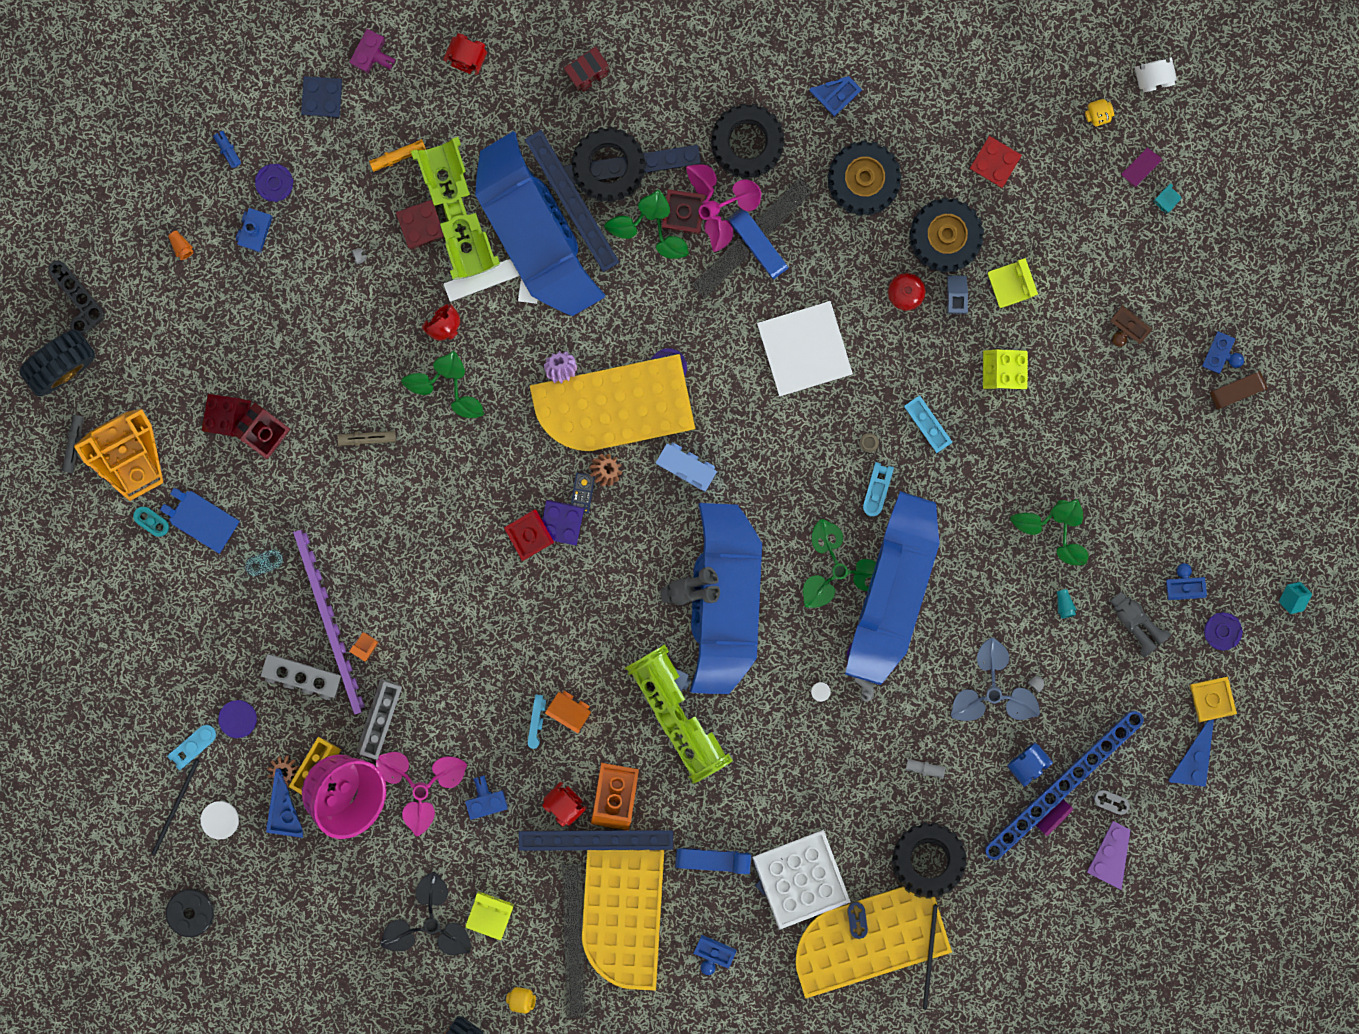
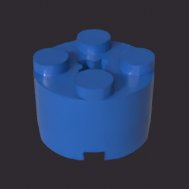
[1007,742,1053,787]

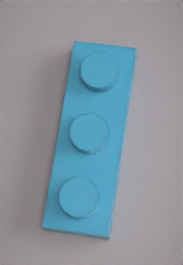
[903,395,952,454]

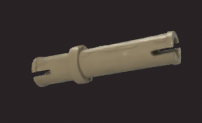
[337,430,396,447]

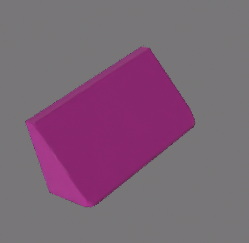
[1121,147,1163,188]
[1036,799,1073,836]

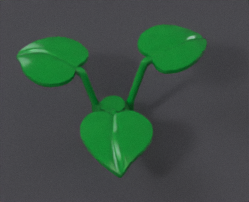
[604,189,689,259]
[401,350,485,418]
[1010,499,1089,565]
[803,519,876,608]

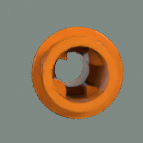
[168,231,193,260]

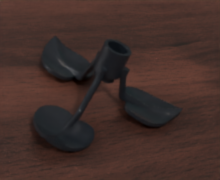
[380,872,471,955]

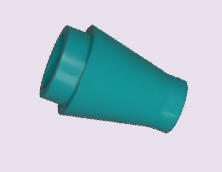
[1056,589,1077,619]

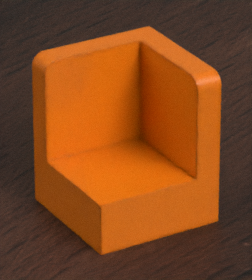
[349,632,379,662]

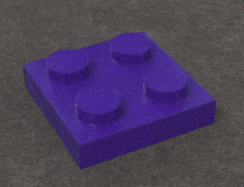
[542,500,584,546]

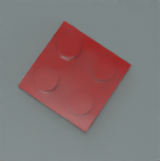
[969,136,1022,188]
[504,509,554,561]

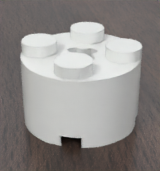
[1134,57,1177,92]

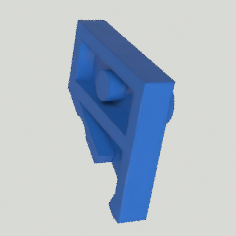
[809,76,862,117]

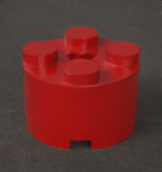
[443,33,487,75]
[542,782,587,827]

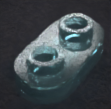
[245,550,283,576]

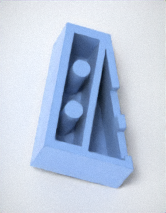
[656,442,717,492]

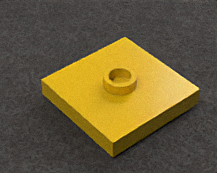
[1189,677,1237,723]

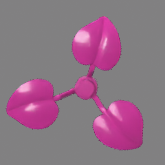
[686,164,762,252]
[376,752,467,836]

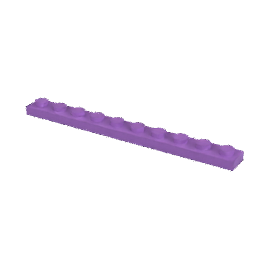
[293,530,365,715]

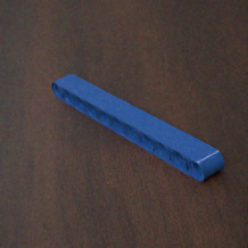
[984,711,1144,860]

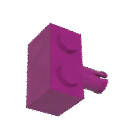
[349,29,396,74]

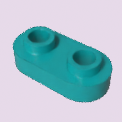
[133,507,169,537]

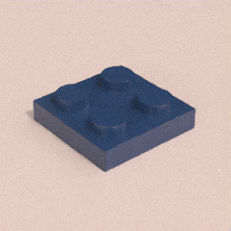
[301,76,342,118]

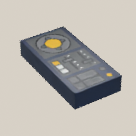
[571,473,595,514]

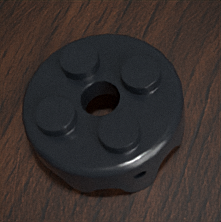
[165,889,214,937]

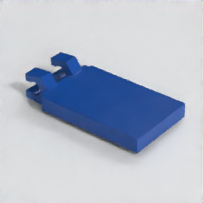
[160,488,240,554]

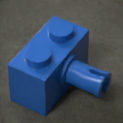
[236,208,273,253]
[465,775,508,820]

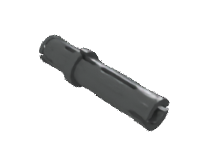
[61,414,85,473]

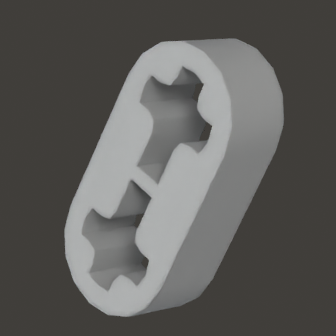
[1094,790,1130,815]

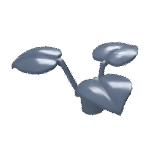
[951,638,1040,721]

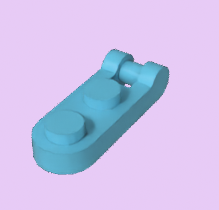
[863,462,894,516]
[528,694,546,749]
[167,725,216,771]

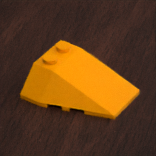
[74,408,164,501]

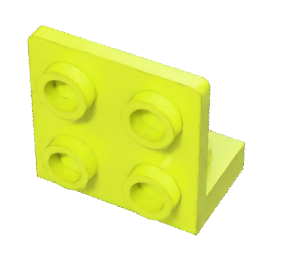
[988,258,1038,308]
[983,349,1028,389]
[466,891,514,940]

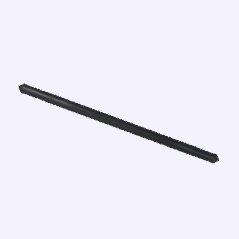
[151,758,200,855]
[923,903,938,1010]

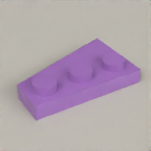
[1087,821,1130,890]

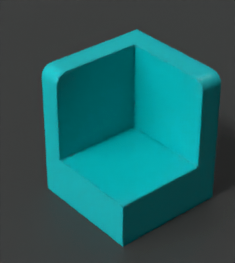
[1153,183,1182,214]
[1279,582,1312,614]

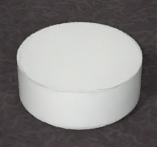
[811,682,831,702]

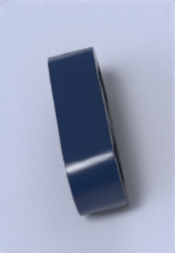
[847,902,868,939]

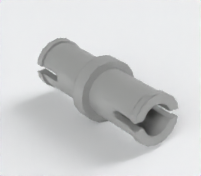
[906,758,946,779]

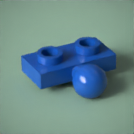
[1202,331,1244,374]
[1166,563,1207,600]
[693,935,737,975]

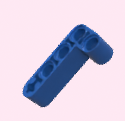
[726,208,788,280]
[675,848,751,874]

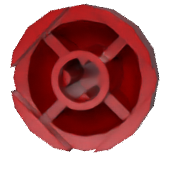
[887,272,926,311]
[422,304,460,341]

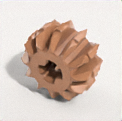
[589,454,622,486]
[267,756,300,788]

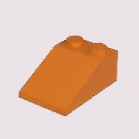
[545,691,591,733]
[591,763,639,830]

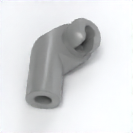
[854,678,874,702]

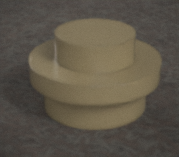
[860,433,879,452]

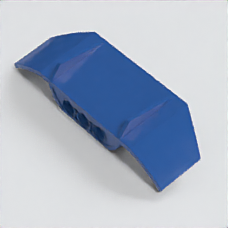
[475,131,606,316]
[845,491,940,685]
[690,503,762,694]

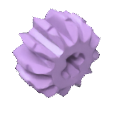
[544,351,577,384]

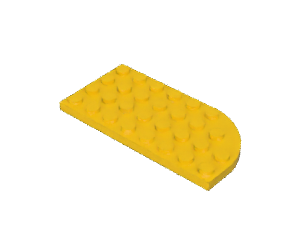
[530,354,695,451]
[582,850,664,991]
[796,886,952,999]

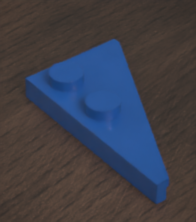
[1168,720,1214,787]
[266,769,304,838]

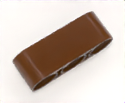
[1209,371,1268,410]

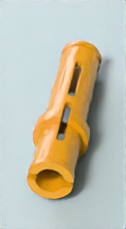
[369,139,426,172]

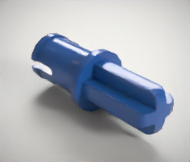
[213,131,241,168]

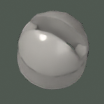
[351,248,367,265]
[1028,676,1044,693]

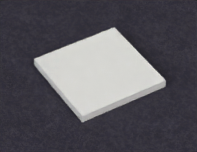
[757,301,853,397]
[752,830,851,930]

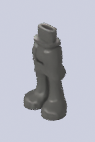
[660,567,720,606]
[1110,591,1171,658]

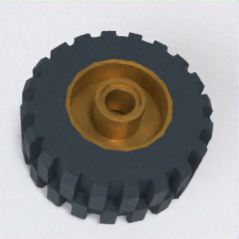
[827,141,901,216]
[909,198,984,273]
[19,329,95,397]

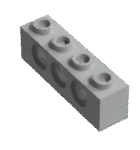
[261,654,342,700]
[356,678,402,760]

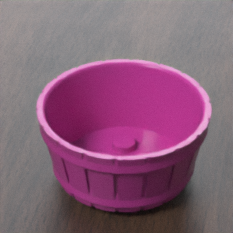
[302,755,386,839]

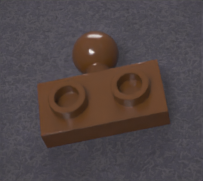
[1110,305,1153,347]

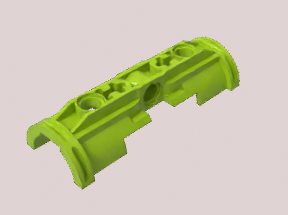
[411,137,500,280]
[624,645,733,784]

